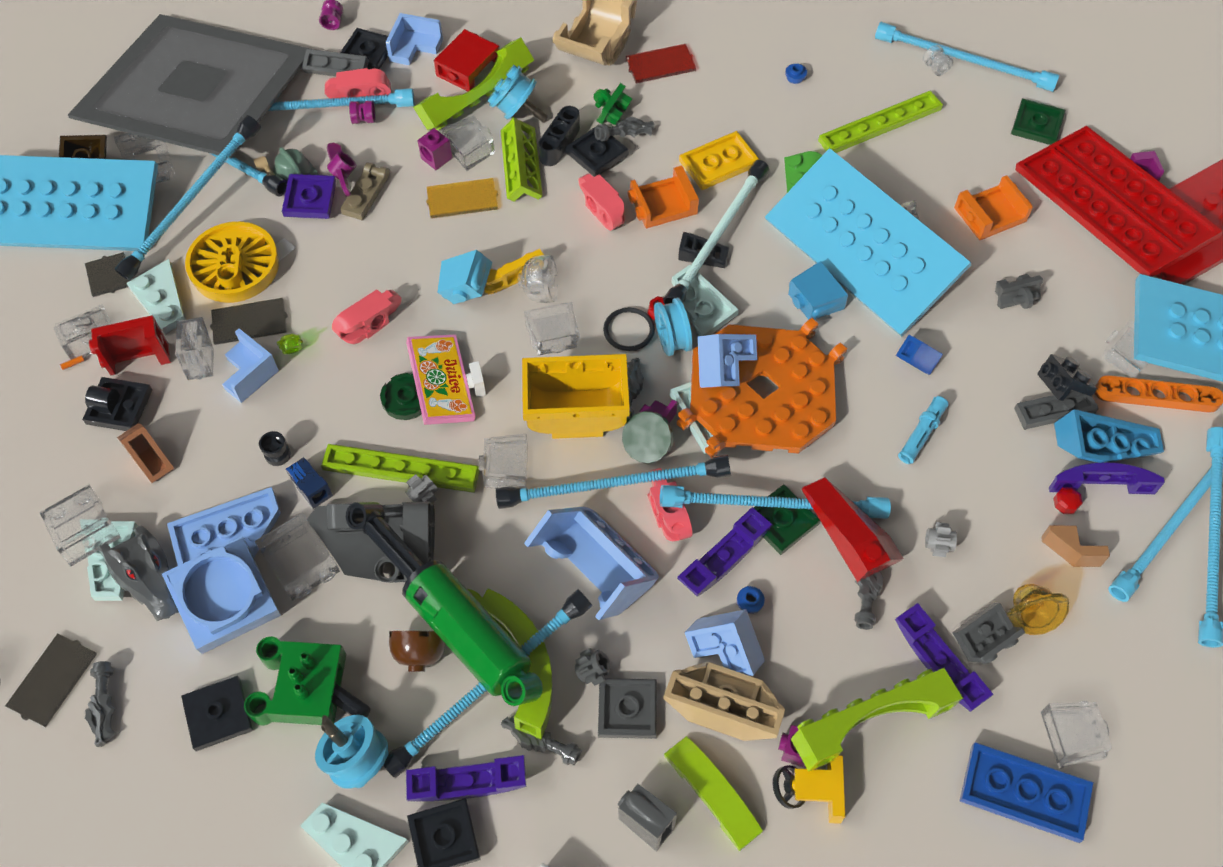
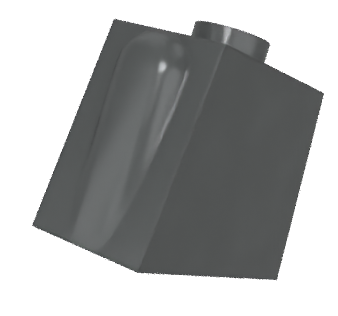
[618,784,677,852]

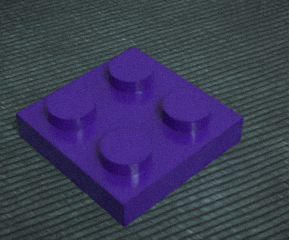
[282,174,336,219]

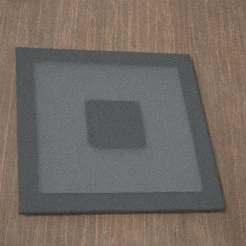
[68,14,310,159]

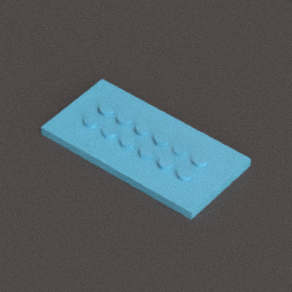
[765,148,971,337]
[0,155,158,251]
[1134,274,1223,382]

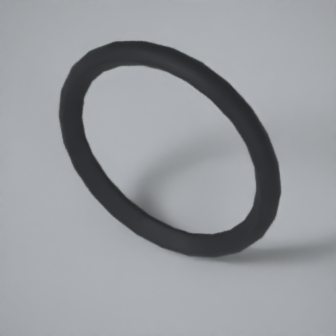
[603,307,655,351]

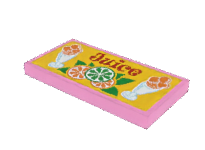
[406,335,476,425]

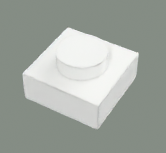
[466,361,486,397]

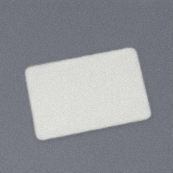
[268,238,296,261]

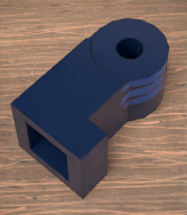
[285,457,333,509]

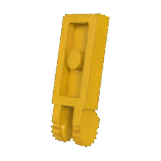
[484,248,545,295]

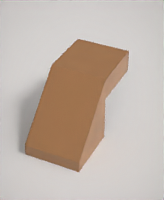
[1041,525,1110,567]

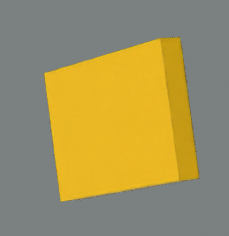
[679,131,760,190]

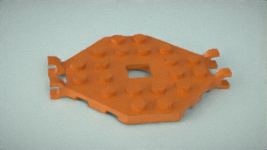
[676,318,848,458]

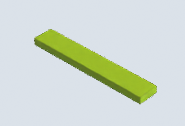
[818,90,943,153]
[321,444,480,493]

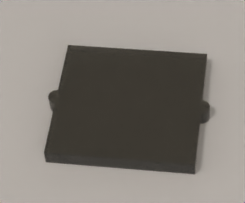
[85,252,129,297]

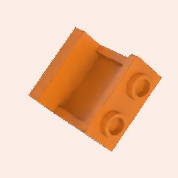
[627,166,699,229]
[954,175,1033,241]

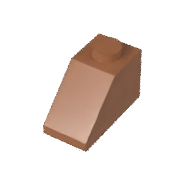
[117,423,174,483]

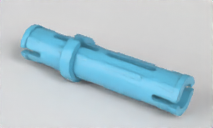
[898,396,949,464]

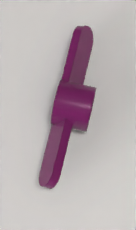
[327,143,357,197]

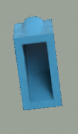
[788,261,848,320]

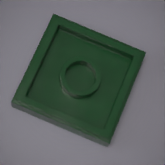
[1011,98,1065,145]
[753,484,820,555]

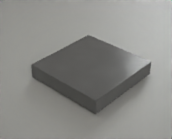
[598,678,657,739]

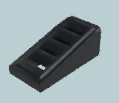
[678,232,729,268]

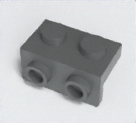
[952,603,1025,664]

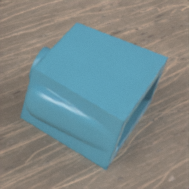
[437,250,493,304]

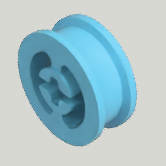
[654,298,692,356]

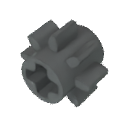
[575,648,610,686]

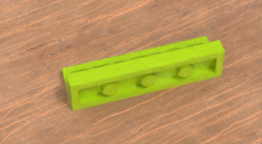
[501,118,543,202]

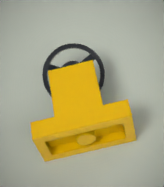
[772,756,845,824]

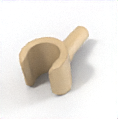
[253,156,275,175]

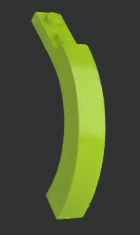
[467,588,552,740]

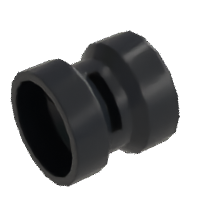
[259,431,291,466]

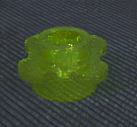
[276,334,303,354]

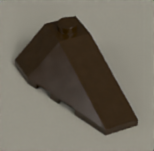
[59,135,107,159]

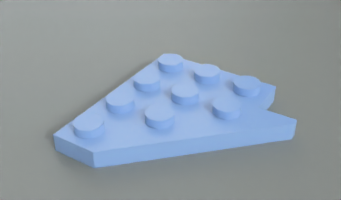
[167,487,281,566]

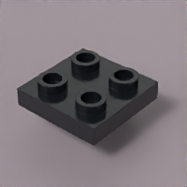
[82,377,152,431]

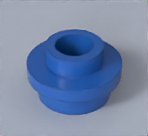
[785,63,807,84]
[737,586,765,614]

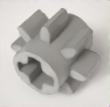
[405,474,438,503]
[925,522,957,557]

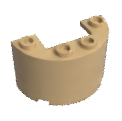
[553,0,637,66]

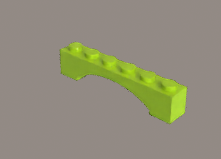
[413,37,534,130]
[791,668,963,772]

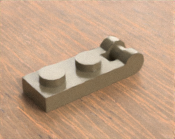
[340,162,390,221]

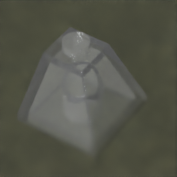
[53,304,112,359]

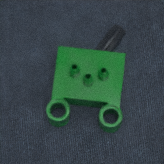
[244,636,371,726]

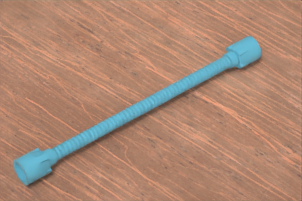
[875,22,1060,92]
[268,88,415,111]
[1198,427,1223,648]
[1108,467,1212,602]
[659,485,891,519]

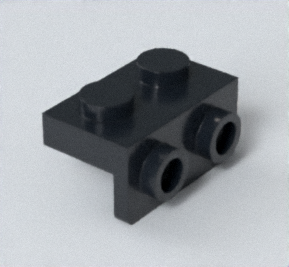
[1038,354,1097,401]

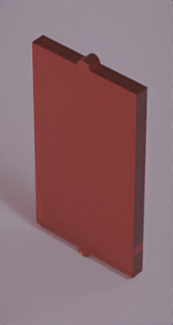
[626,44,696,84]

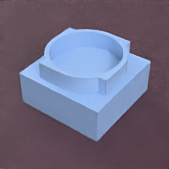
[162,536,281,654]

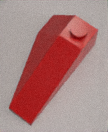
[802,477,904,582]

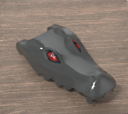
[98,525,179,621]

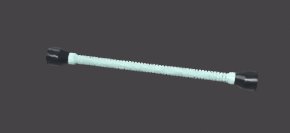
[663,160,769,304]

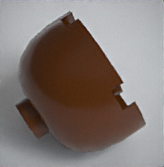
[389,631,445,672]

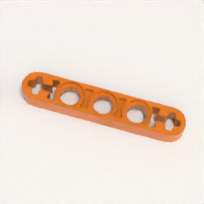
[1095,375,1223,413]

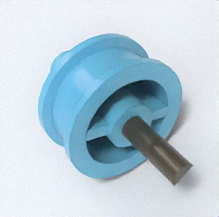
[487,65,548,123]
[315,715,389,789]

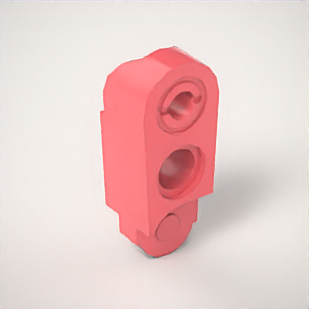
[325,68,391,99]
[578,174,625,231]
[332,289,401,344]
[647,468,692,542]

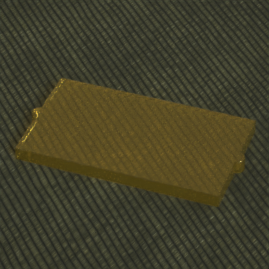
[426,178,498,219]

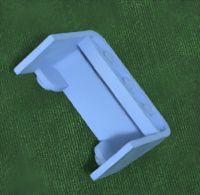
[524,507,659,620]

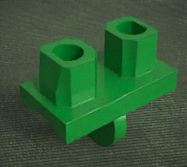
[593,83,632,126]

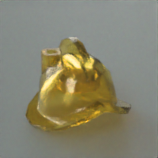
[1007,584,1069,635]

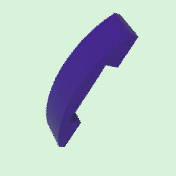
[1049,463,1165,495]
[677,507,772,597]
[895,603,994,712]
[406,755,527,802]

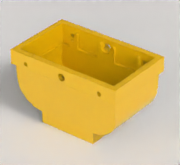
[522,354,630,439]

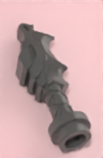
[594,117,654,141]
[626,358,644,422]
[854,571,883,630]
[85,661,117,747]
[501,715,582,766]

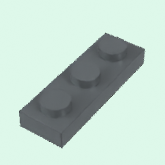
[302,49,369,77]
[1014,391,1099,430]

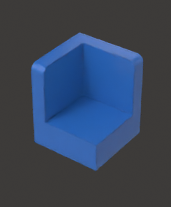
[896,335,943,375]

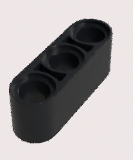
[539,106,580,166]

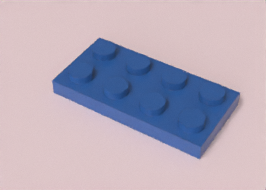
[959,742,1093,843]

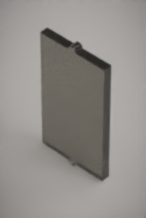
[210,298,288,345]
[5,633,97,727]

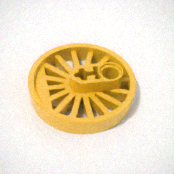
[185,222,279,303]

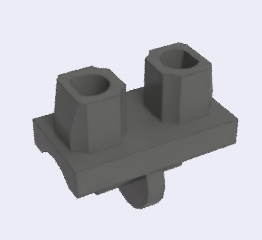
[995,274,1043,309]

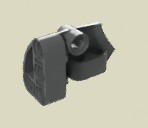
[306,502,435,583]

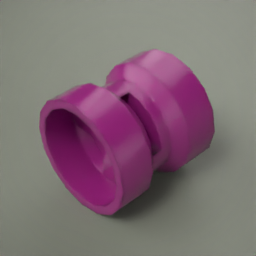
[319,0,343,30]
[349,101,375,124]

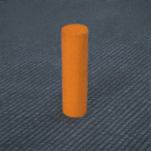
[60,355,85,370]

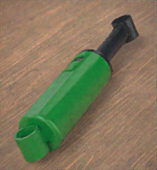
[346,502,543,706]

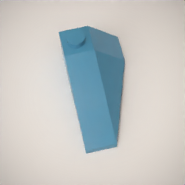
[1054,409,1164,463]

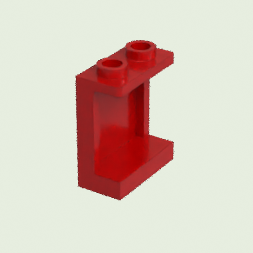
[434,29,499,92]
[89,315,171,376]

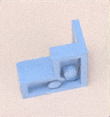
[386,13,443,65]
[222,329,279,403]
[698,334,757,388]
[684,609,765,676]

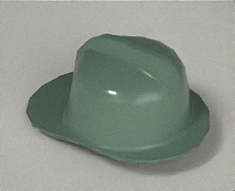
[273,147,319,182]

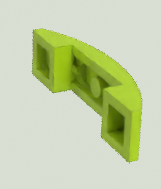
[664,736,763,851]

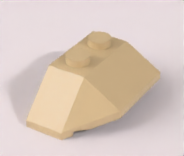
[663,662,785,741]

